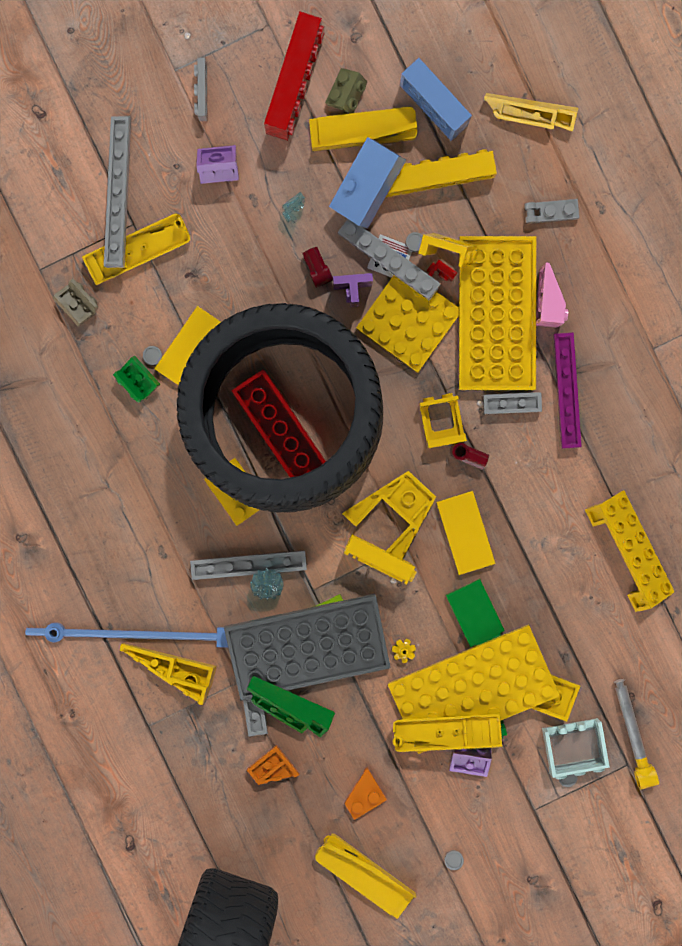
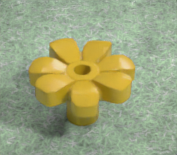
[392,638,416,663]

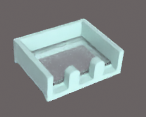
[542,718,610,779]

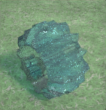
[251,568,284,601]

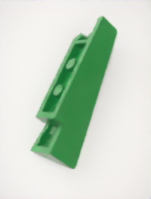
[246,676,335,737]

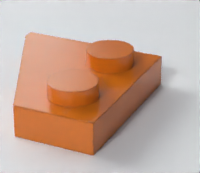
[247,745,300,785]
[344,767,387,820]

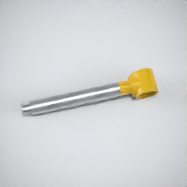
[614,679,659,790]

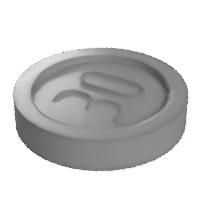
[406,232,423,252]
[143,346,162,365]
[558,769,577,787]
[444,850,464,870]

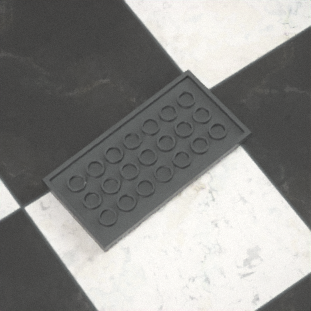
[224,594,391,700]

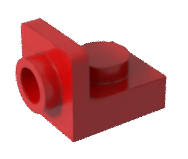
[426,260,457,282]

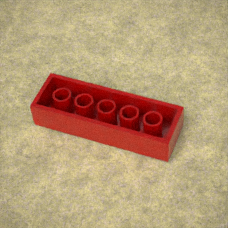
[264,11,325,141]
[232,369,326,477]

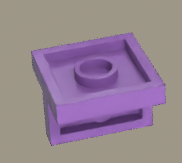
[196,145,239,184]
[333,273,373,307]

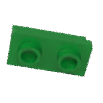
[113,356,160,403]

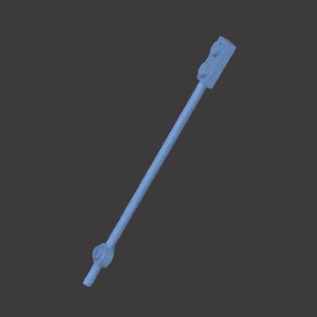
[25,622,228,647]

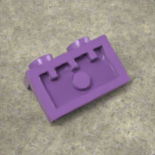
[449,748,492,777]

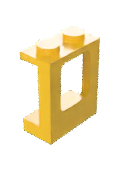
[418,233,478,267]
[419,393,467,449]

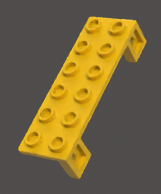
[585,490,674,612]

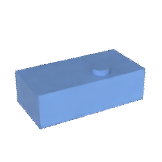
[400,58,472,141]
[329,137,406,229]

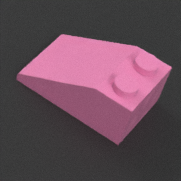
[536,263,568,328]

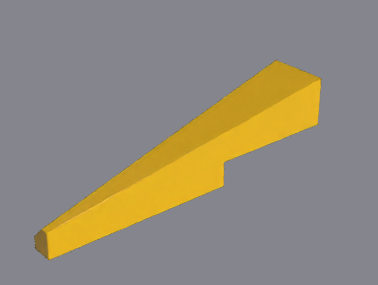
[120,643,217,705]

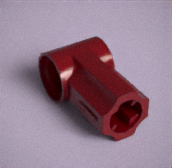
[302,247,333,288]
[450,443,489,470]

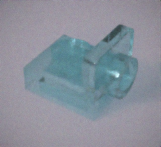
[282,192,305,224]

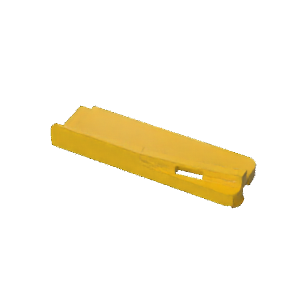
[309,107,418,151]
[82,213,191,285]
[392,714,503,752]
[315,834,417,919]

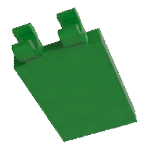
[446,578,505,647]

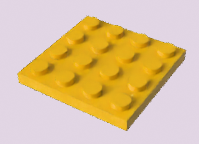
[356,275,459,373]

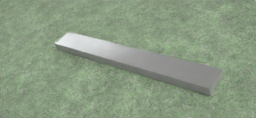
[104,116,131,268]

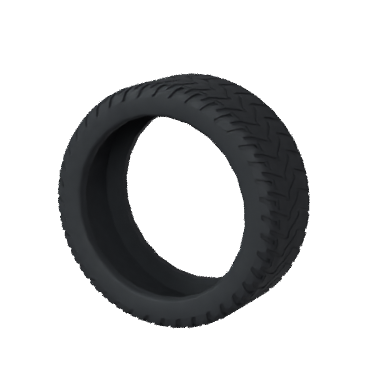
[177,303,384,513]
[178,868,278,946]

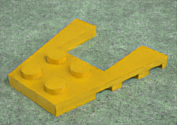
[342,471,436,560]

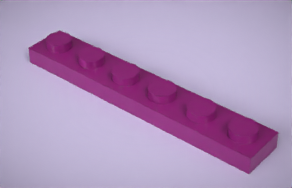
[553,332,582,449]

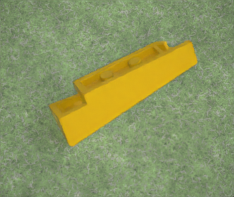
[484,93,579,131]

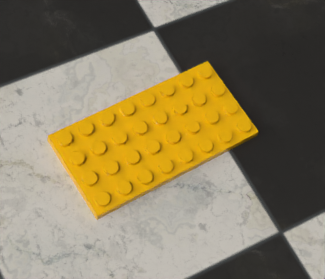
[459,236,536,390]
[388,624,560,754]

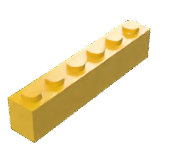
[385,149,497,198]

